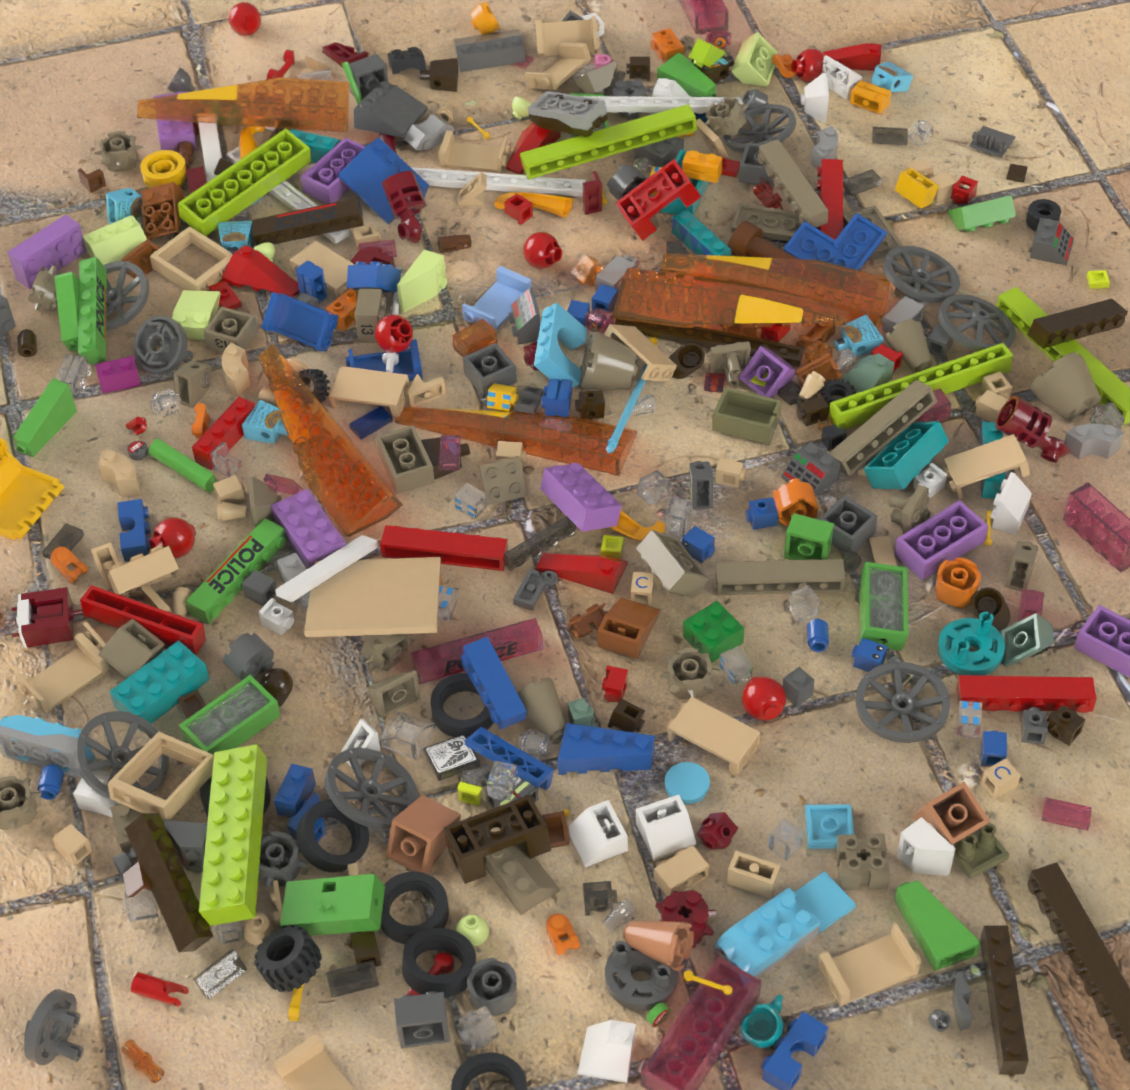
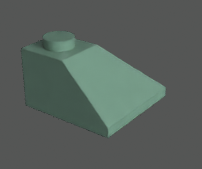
[838,353,894,393]
[1001,613,1054,667]

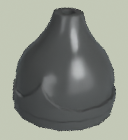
[167,68,196,93]

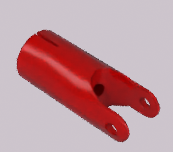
[131,972,189,1007]

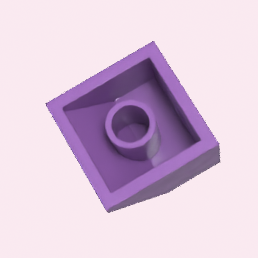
[739,346,796,398]

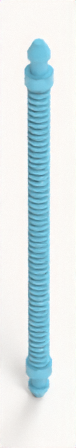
[606,363,648,453]

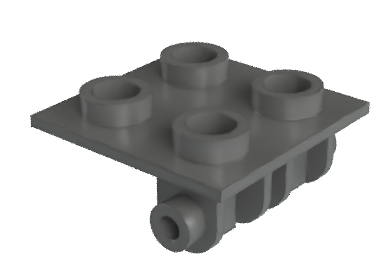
[969,126,1016,158]

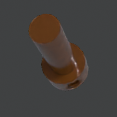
[728,220,813,286]

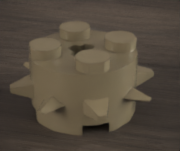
[705,97,748,136]
[95,131,143,171]
[28,265,60,310]
[360,634,410,672]
[660,648,720,699]
[0,776,42,830]

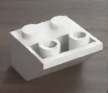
[822,55,862,99]
[991,472,1032,535]
[636,795,696,861]
[568,800,628,868]
[897,817,955,876]

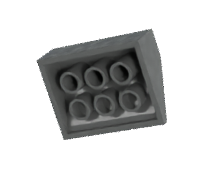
[453,29,526,72]
[354,81,428,138]

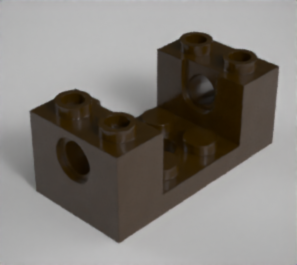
[443,795,551,884]

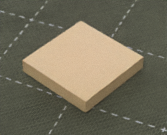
[696,119,730,159]

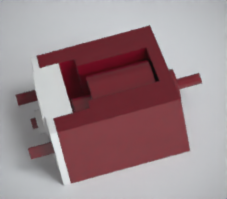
[11,587,83,648]

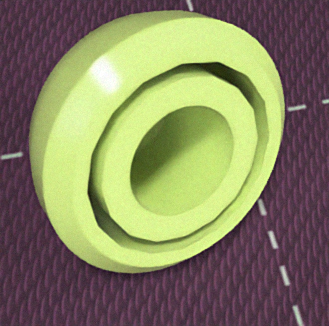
[512,97,531,120]
[253,243,275,262]
[456,914,489,947]

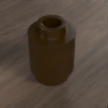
[17,329,37,357]

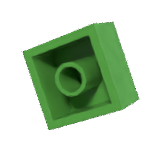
[784,513,834,560]

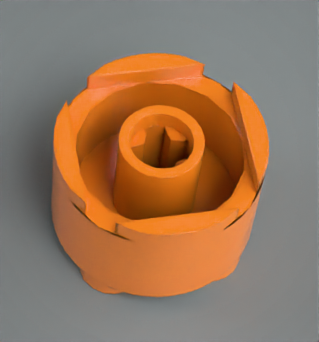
[772,478,819,526]
[935,558,981,609]

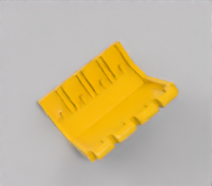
[0,438,64,540]

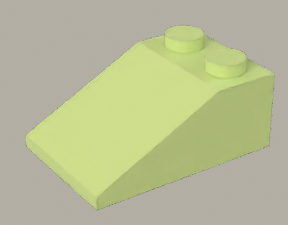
[397,250,447,313]
[172,290,221,340]

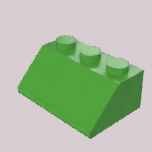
[947,195,1016,232]

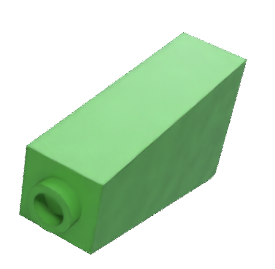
[657,52,716,97]
[55,272,79,352]
[13,378,77,457]
[894,880,980,971]

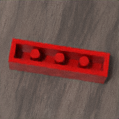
[192,396,255,470]

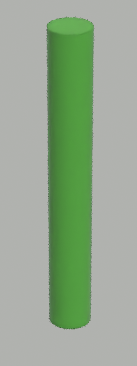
[342,61,363,104]

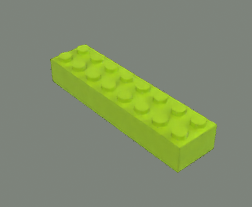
[178,128,311,236]
[199,744,267,926]

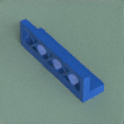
[464,727,554,790]

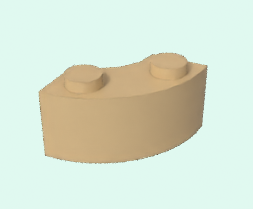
[222,343,251,397]
[99,450,141,496]

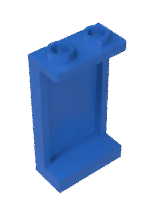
[261,292,338,351]
[345,339,423,382]

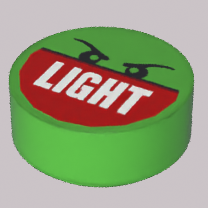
[646,1003,671,1027]

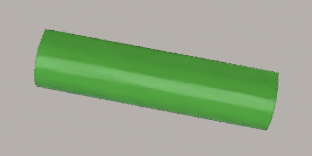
[149,438,217,493]

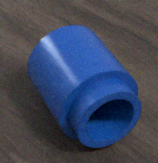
[807,619,829,652]
[37,764,64,800]

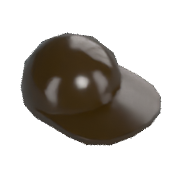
[669,343,705,379]
[971,587,1011,632]
[260,668,293,707]

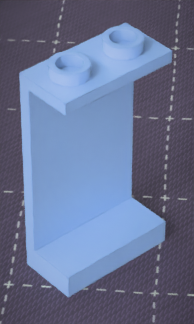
[462,266,532,333]

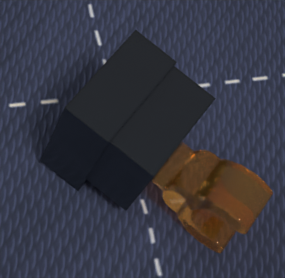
[818,417,847,451]

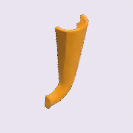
[239,122,265,160]
[494,192,573,217]
[608,510,668,542]

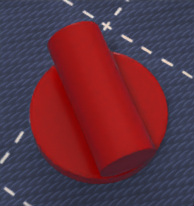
[126,417,147,436]

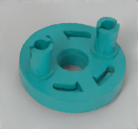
[938,612,1005,676]

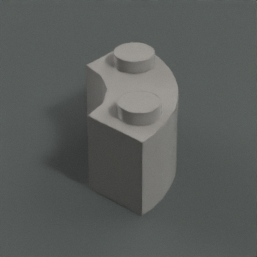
[404,114,455,150]
[811,126,838,169]
[1064,424,1124,459]

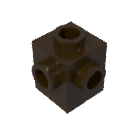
[575,390,605,419]
[1047,705,1086,746]

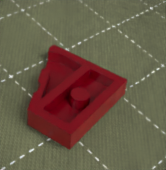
[322,42,368,67]

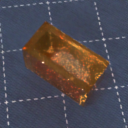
[452,319,498,358]

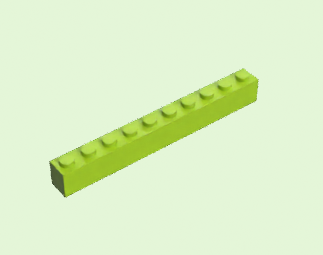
[520,104,697,180]
[996,287,1130,425]
[829,343,1013,430]

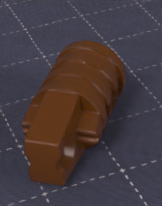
[178,141,194,169]
[438,235,472,253]

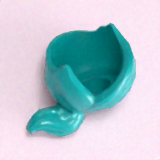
[740,994,783,1049]

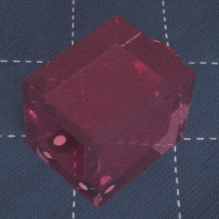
[1017,589,1044,622]

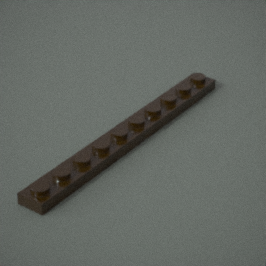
[614,311,804,366]

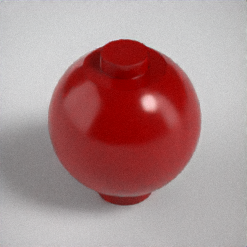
[228,2,261,36]
[791,49,825,83]
[523,232,563,269]
[375,314,413,353]
[149,517,196,558]
[742,677,786,721]

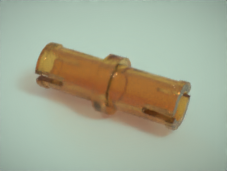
[121,1040,165,1083]

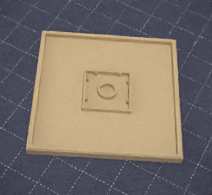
[304,557,441,637]

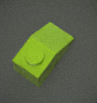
[689,38,725,67]

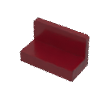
[582,171,602,215]

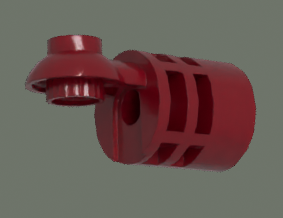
[382,171,427,244]
[995,395,1071,463]

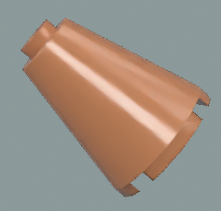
[623,921,694,971]

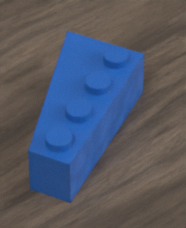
[461,636,527,730]
[558,723,655,775]

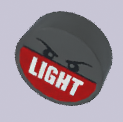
[127,441,149,460]

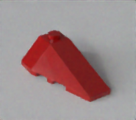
[823,43,882,71]
[506,122,560,175]
[222,245,300,297]
[535,553,628,594]

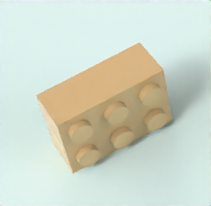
[107,545,179,596]

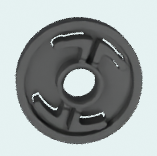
[134,316,193,374]
[605,941,678,1011]
[24,989,84,1065]

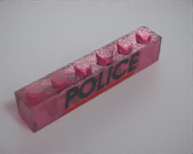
[411,618,543,684]

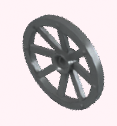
[723,104,796,153]
[883,246,960,303]
[104,261,150,331]
[938,295,1016,351]
[855,662,950,743]
[75,711,169,799]
[325,748,418,829]

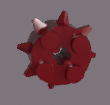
[655,890,717,948]

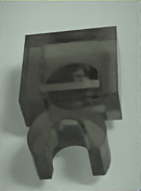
[778,381,811,408]

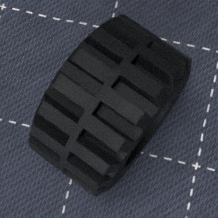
[254,925,322,992]

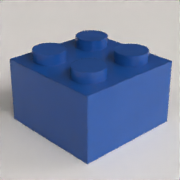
[347,261,401,293]

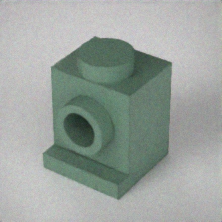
[567,698,596,727]

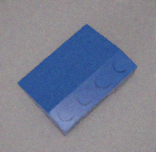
[338,137,429,224]

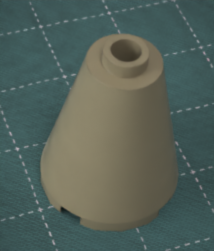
[885,318,932,373]
[517,678,566,742]

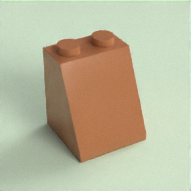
[913,781,990,845]
[386,795,461,874]

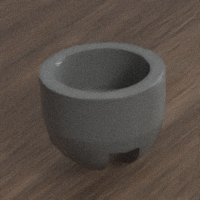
[928,1009,951,1032]

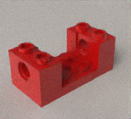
[615,159,701,241]

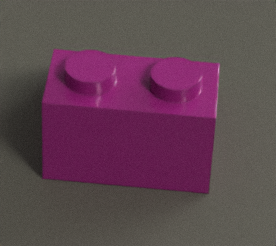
[95,356,141,394]

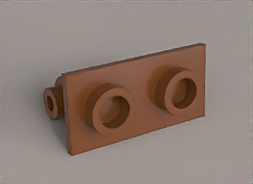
[566,603,608,639]

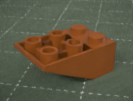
[141,182,184,240]
[597,597,661,659]

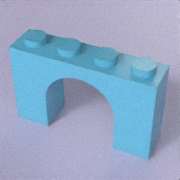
[534,303,587,388]

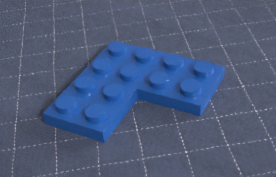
[783,213,887,291]

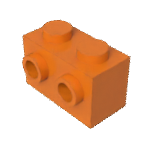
[650,28,684,63]
[325,289,358,332]

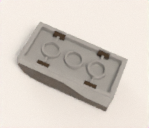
[527,91,608,137]

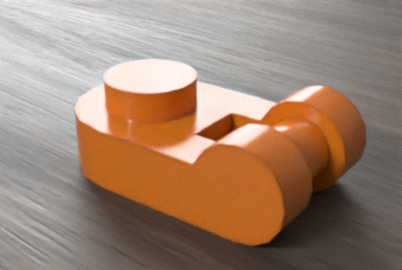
[772,54,796,78]
[191,403,210,439]
[50,547,88,584]
[546,913,581,956]

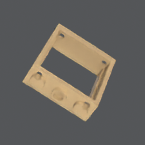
[150,226,233,291]
[108,732,214,820]

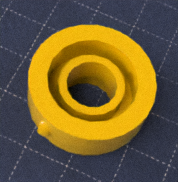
[140,150,187,188]

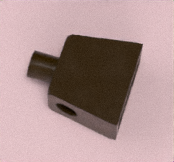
[420,58,459,92]

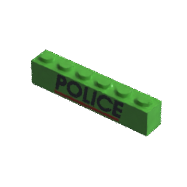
[78,257,107,365]
[185,518,287,625]

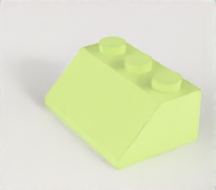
[731,31,779,87]
[83,215,147,265]

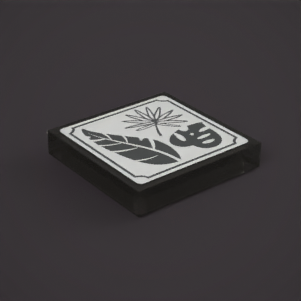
[423,734,481,781]

